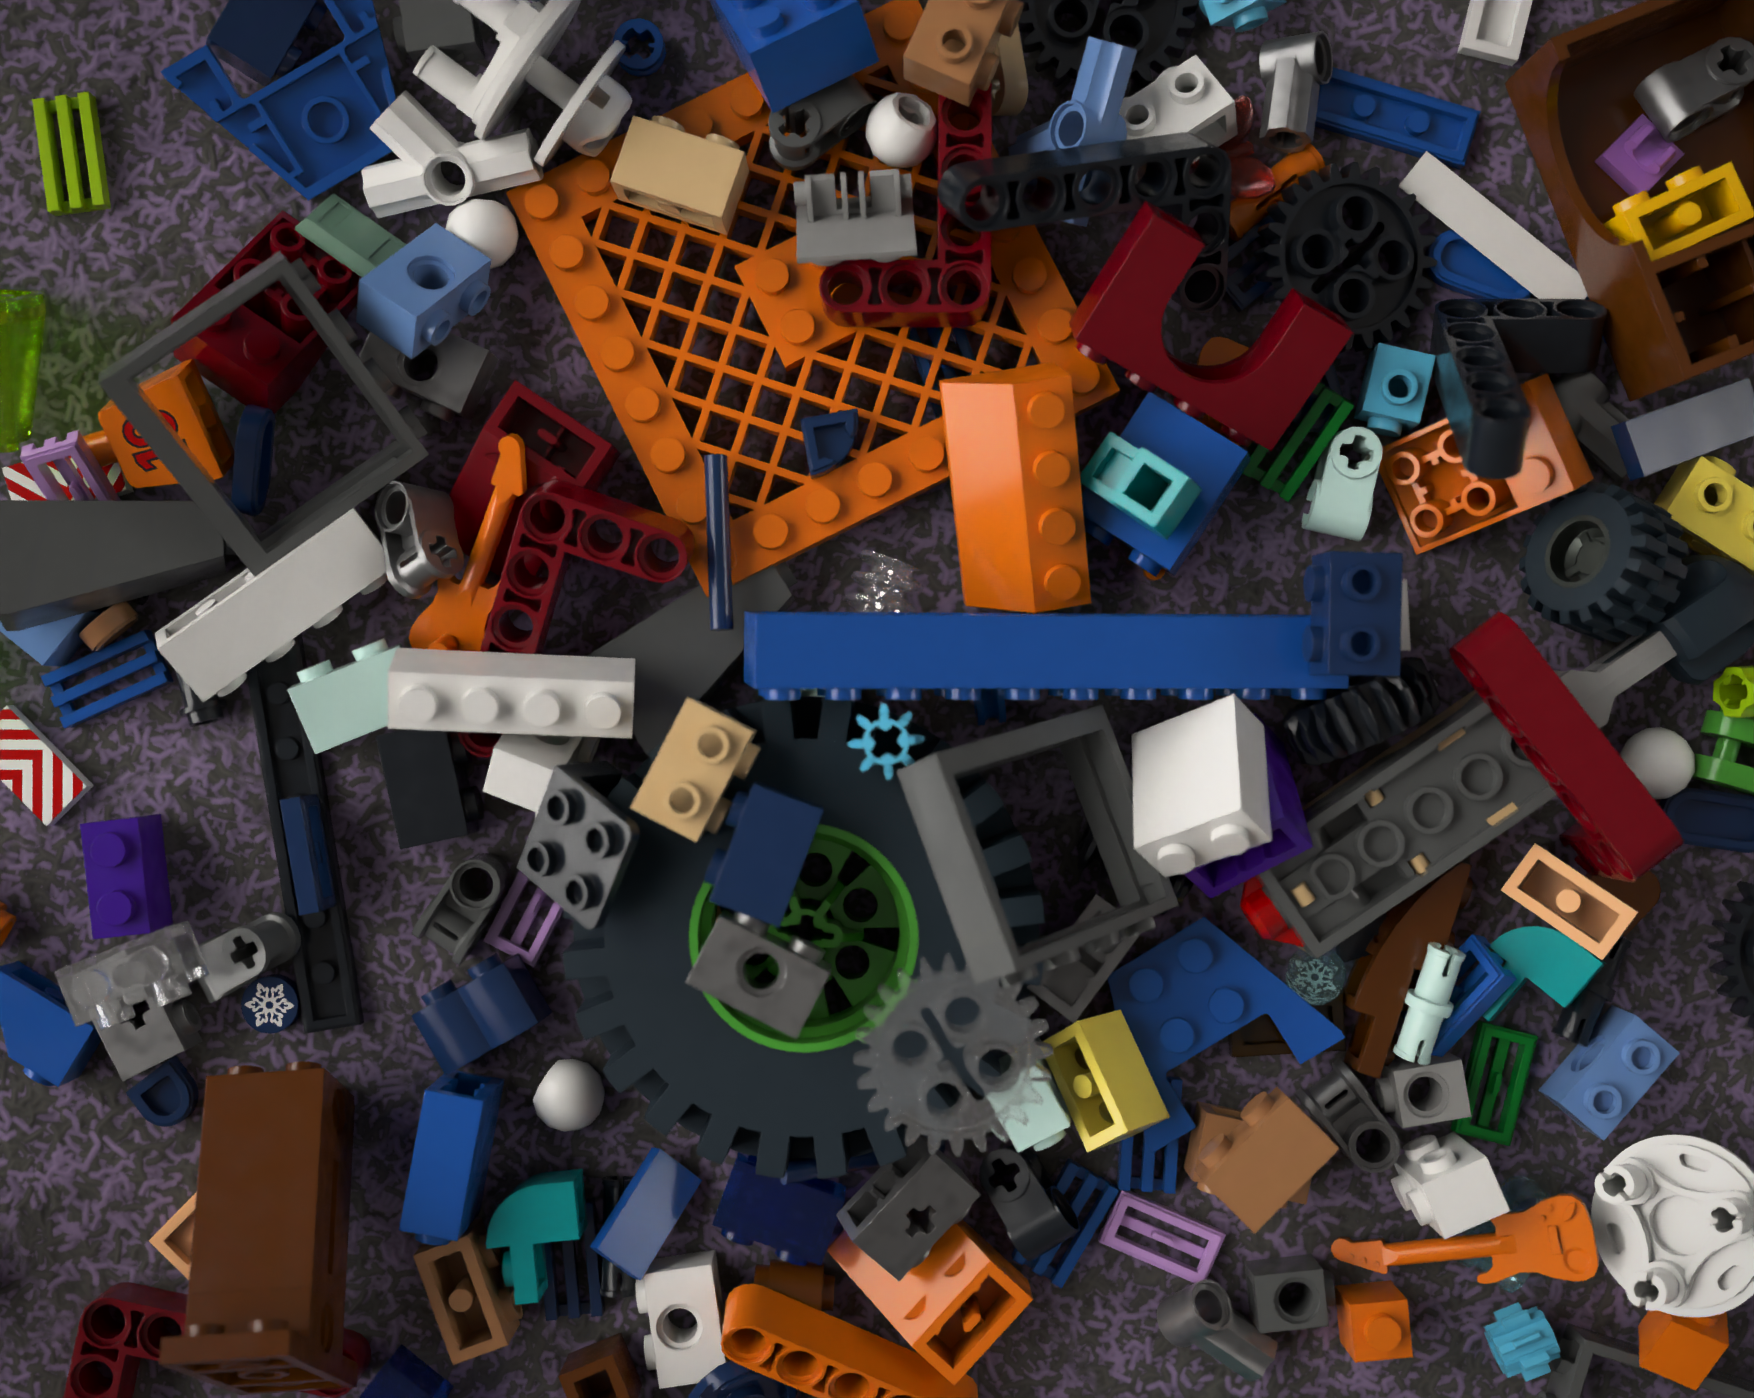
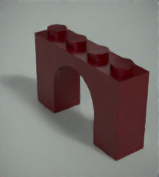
[1069,200,1353,451]

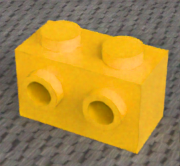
[1603,162,1754,262]

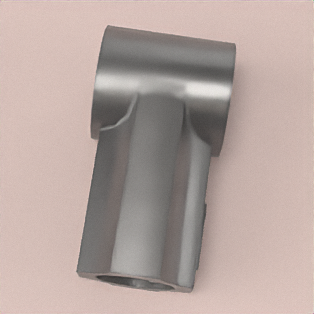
[1259,31,1333,153]
[1157,1279,1278,1382]

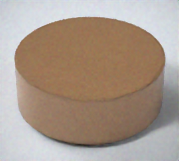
[78,601,139,652]

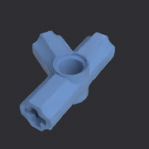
[1008,37,1137,227]

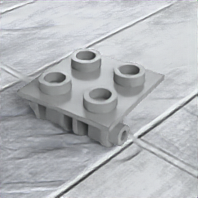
[793,168,917,266]

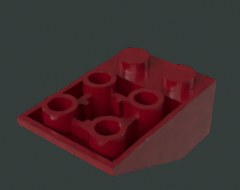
[171,210,362,414]
[449,380,621,577]

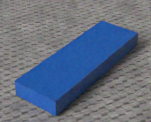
[1315,67,1481,170]

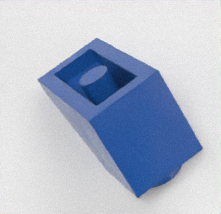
[0,961,101,1087]

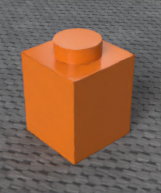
[1335,1280,1413,1363]
[1638,1310,1729,1391]

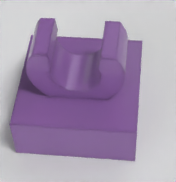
[1594,114,1684,197]

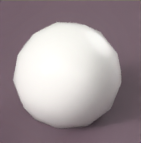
[866,92,938,168]
[446,199,519,269]
[1619,727,1695,799]
[533,1059,605,1132]

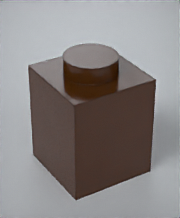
[558,1333,642,1398]

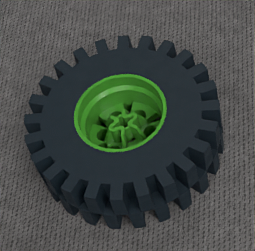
[563,696,1044,1179]

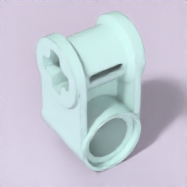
[1302,427,1383,541]

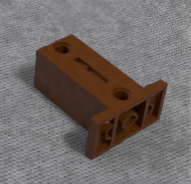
[159,1061,358,1395]

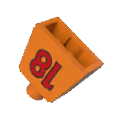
[83,359,235,488]

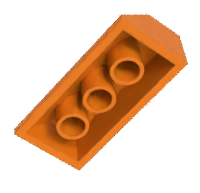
[939,362,1091,613]

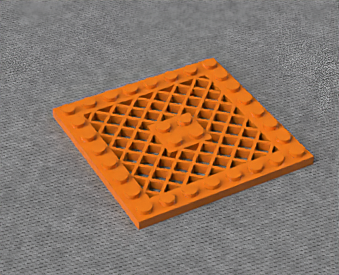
[506,0,1120,598]

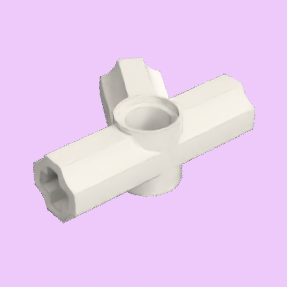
[361,90,544,218]

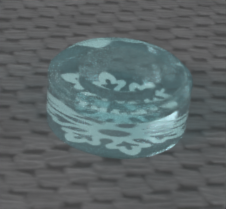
[1286,949,1346,1005]

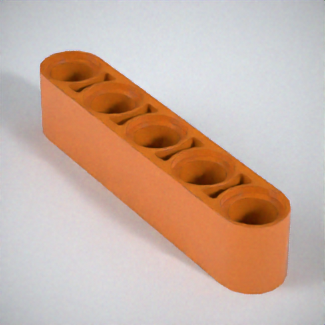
[721,1284,978,1398]

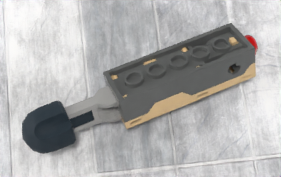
[1240,555,1754,959]

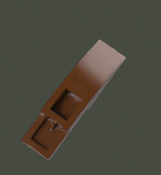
[1342,862,1473,1079]

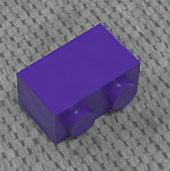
[80,814,173,939]

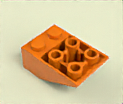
[1379,373,1594,555]
[826,1219,1033,1385]

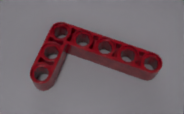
[819,82,992,327]
[458,480,695,758]
[1449,611,1683,882]
[63,1282,371,1398]

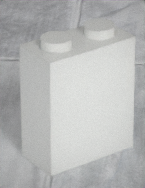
[1131,694,1272,878]

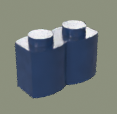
[411,953,552,1075]

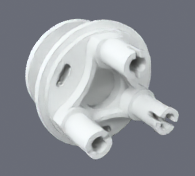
[413,0,632,167]
[1591,1135,1754,1317]

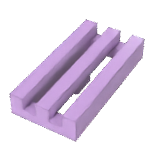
[20,430,121,501]
[483,870,564,967]
[1098,1190,1226,1283]

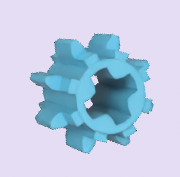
[848,703,925,780]
[1484,1302,1561,1382]

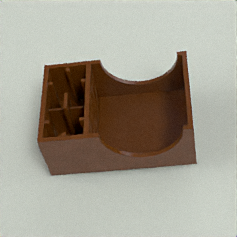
[1505,0,1754,402]

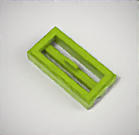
[32,91,111,216]

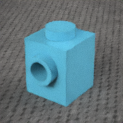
[1354,343,1436,437]

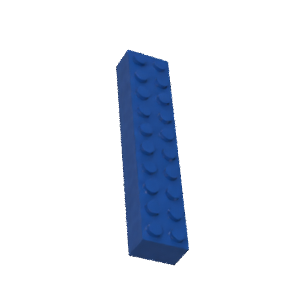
[744,611,1349,700]

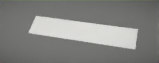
[1399,151,1588,299]

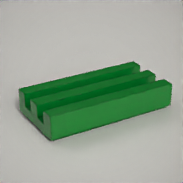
[1243,382,1354,502]
[1451,1020,1538,1146]

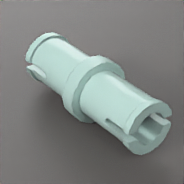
[1393,942,1466,1065]

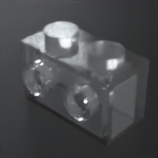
[54,920,210,1030]

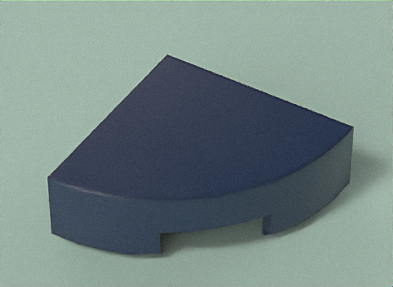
[800,408,859,479]

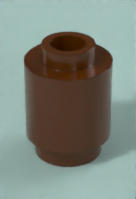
[754,1259,835,1311]

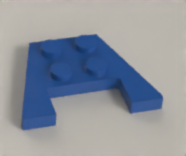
[161,0,397,201]
[1108,917,1345,1154]

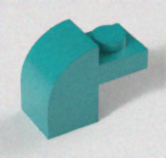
[1080,431,1202,540]
[1482,926,1606,1021]
[486,1168,588,1305]

